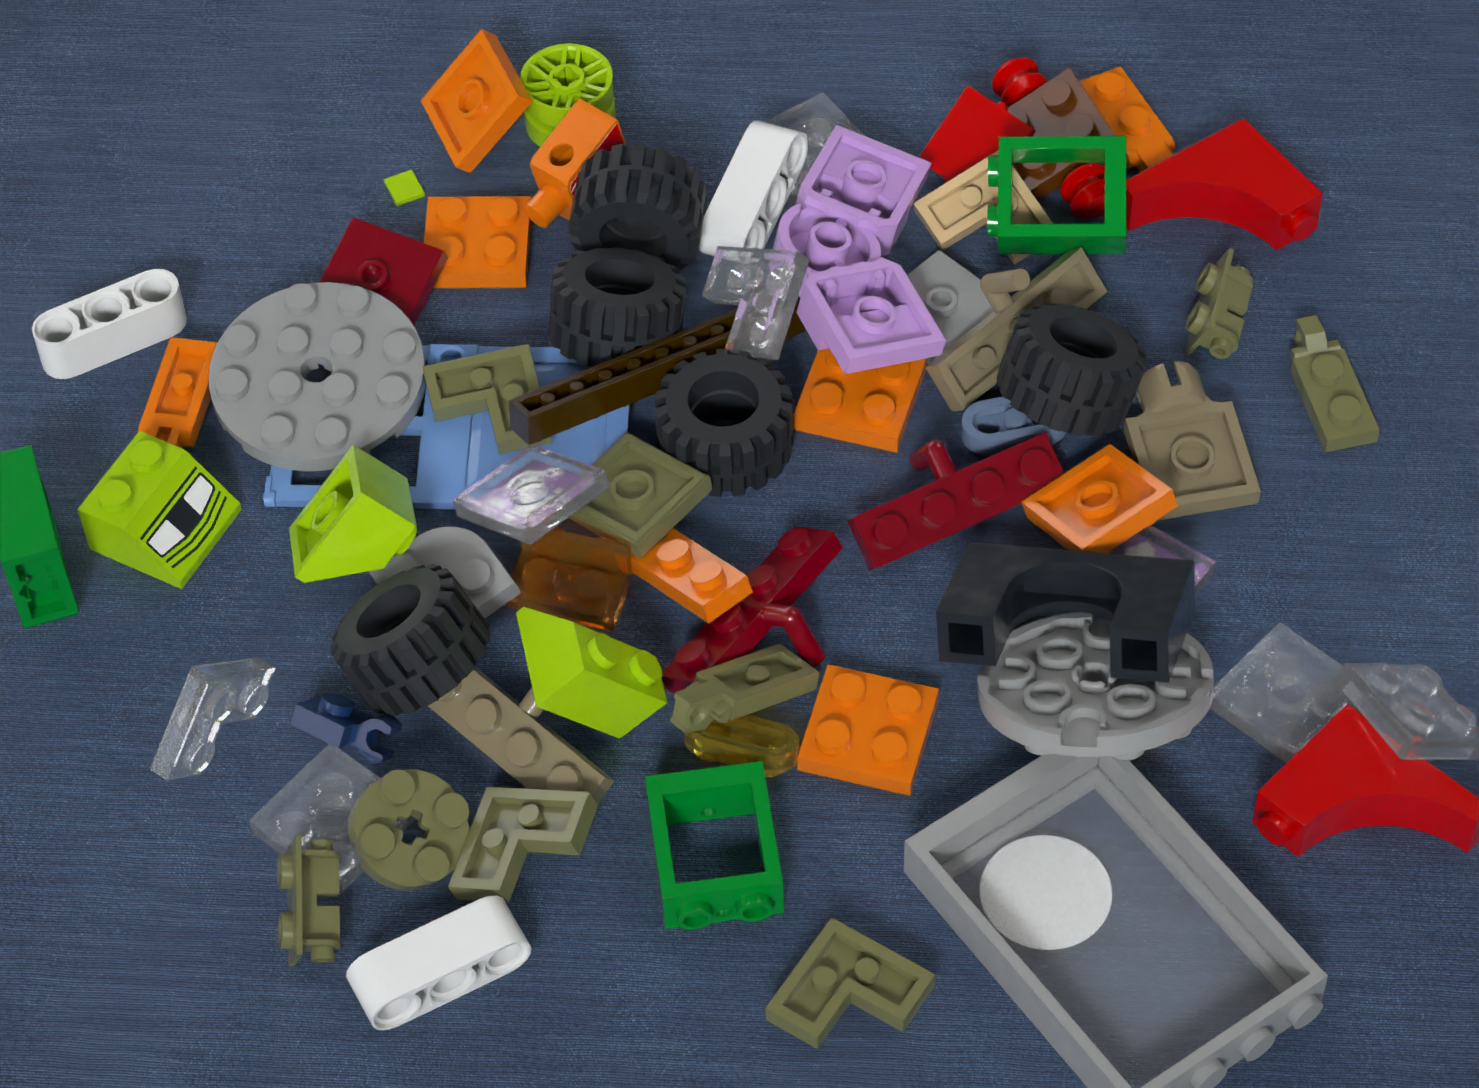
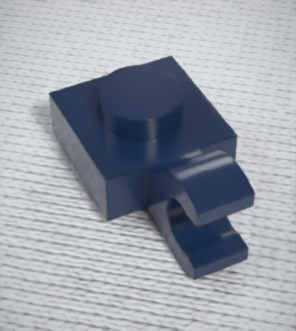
[290,693,402,763]

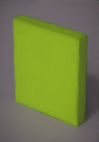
[383,169,425,206]

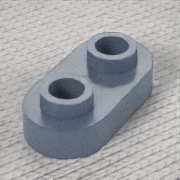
[961,397,1067,456]

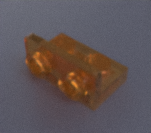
[505,526,633,632]

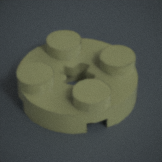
[348,769,469,891]

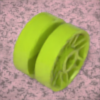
[520,43,616,147]

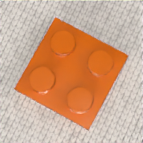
[420,29,533,173]
[424,196,531,288]
[793,349,926,453]
[1021,444,1178,553]
[797,664,939,796]

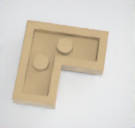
[913,150,1053,265]

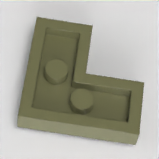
[422,344,552,455]
[448,787,598,903]
[765,917,936,1049]

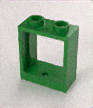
[987,136,1126,254]
[0,445,79,628]
[645,761,784,930]

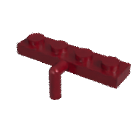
[847,432,1064,571]
[661,526,843,693]

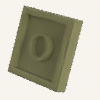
[567,432,713,559]

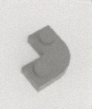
[368,527,522,618]

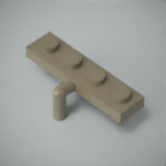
[925,247,1107,412]
[428,667,614,804]

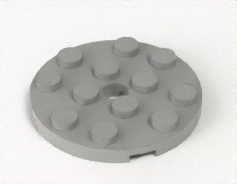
[209,282,426,471]
[977,612,1214,760]

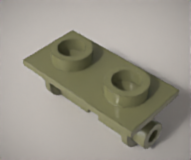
[1184,248,1254,359]
[277,835,341,967]

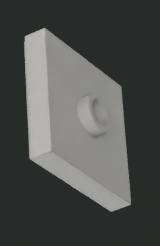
[907,250,994,364]

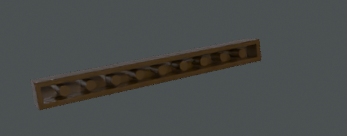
[509,289,807,445]

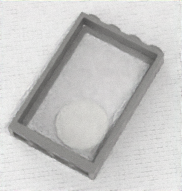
[904,753,1328,1088]

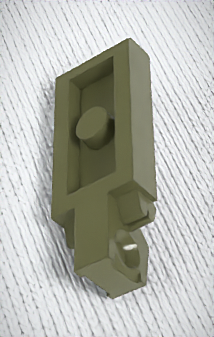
[1290,315,1380,452]
[670,643,820,733]

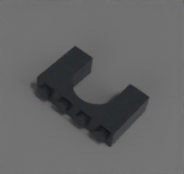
[936,542,1195,683]

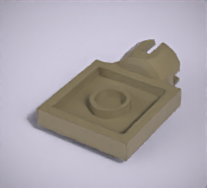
[1123,361,1261,521]

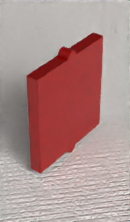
[918,85,1036,183]

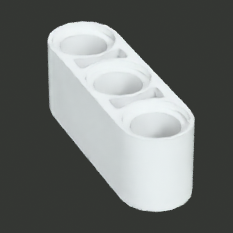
[698,121,808,266]
[32,269,187,379]
[346,895,532,1030]

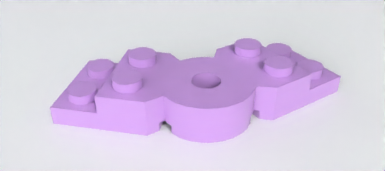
[771,125,946,374]

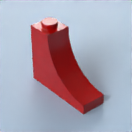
[1126,118,1323,251]
[1252,704,1479,858]

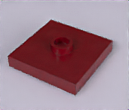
[319,217,448,326]

